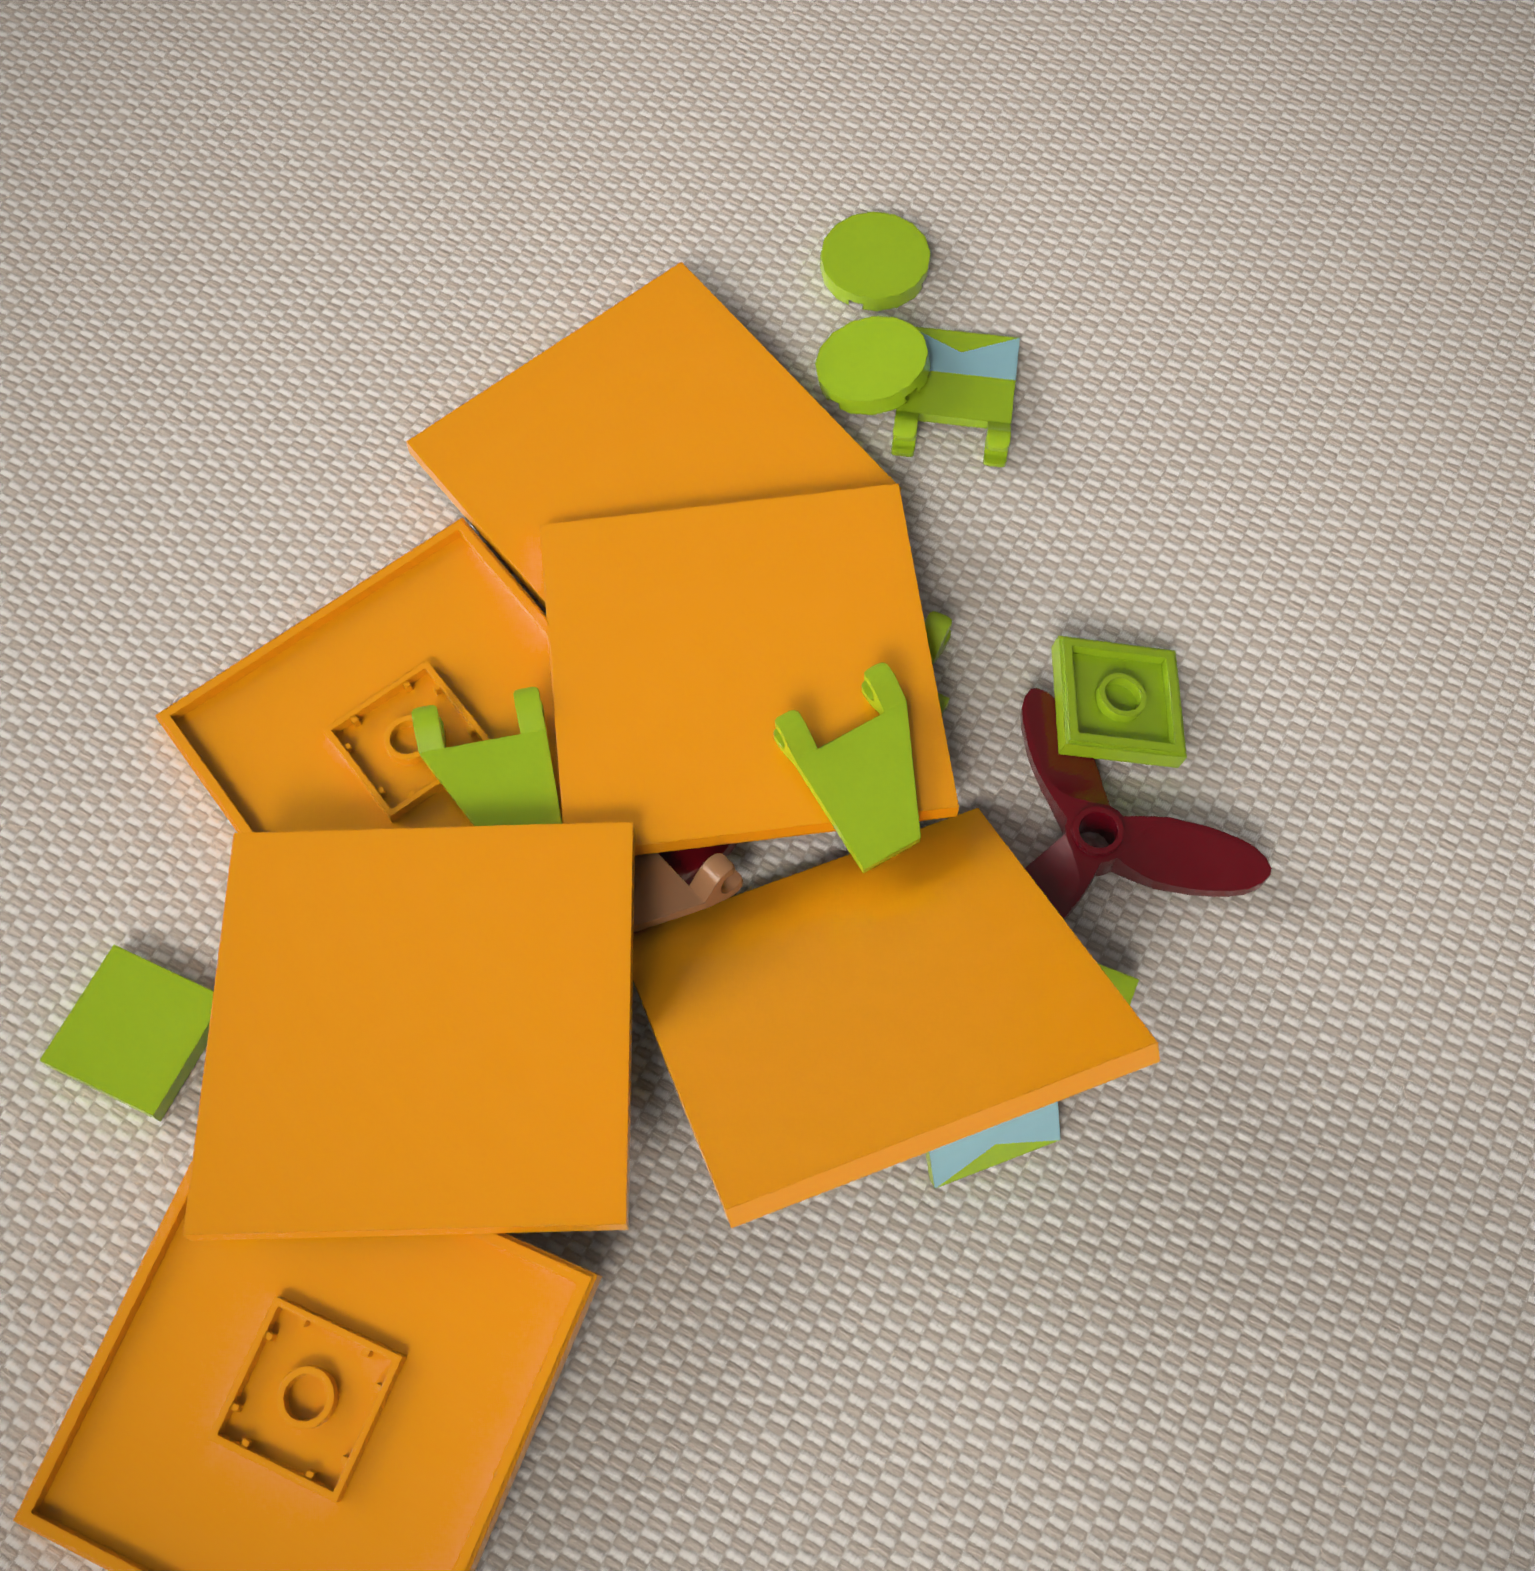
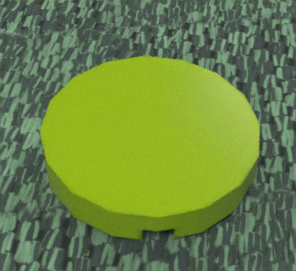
[820,211,931,311]
[815,316,931,415]

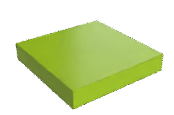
[1051,636,1187,768]
[39,945,214,1122]

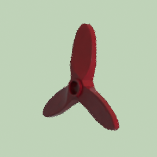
[1020,688,1272,920]

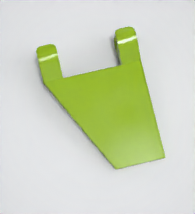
[773,663,921,874]
[411,687,563,826]

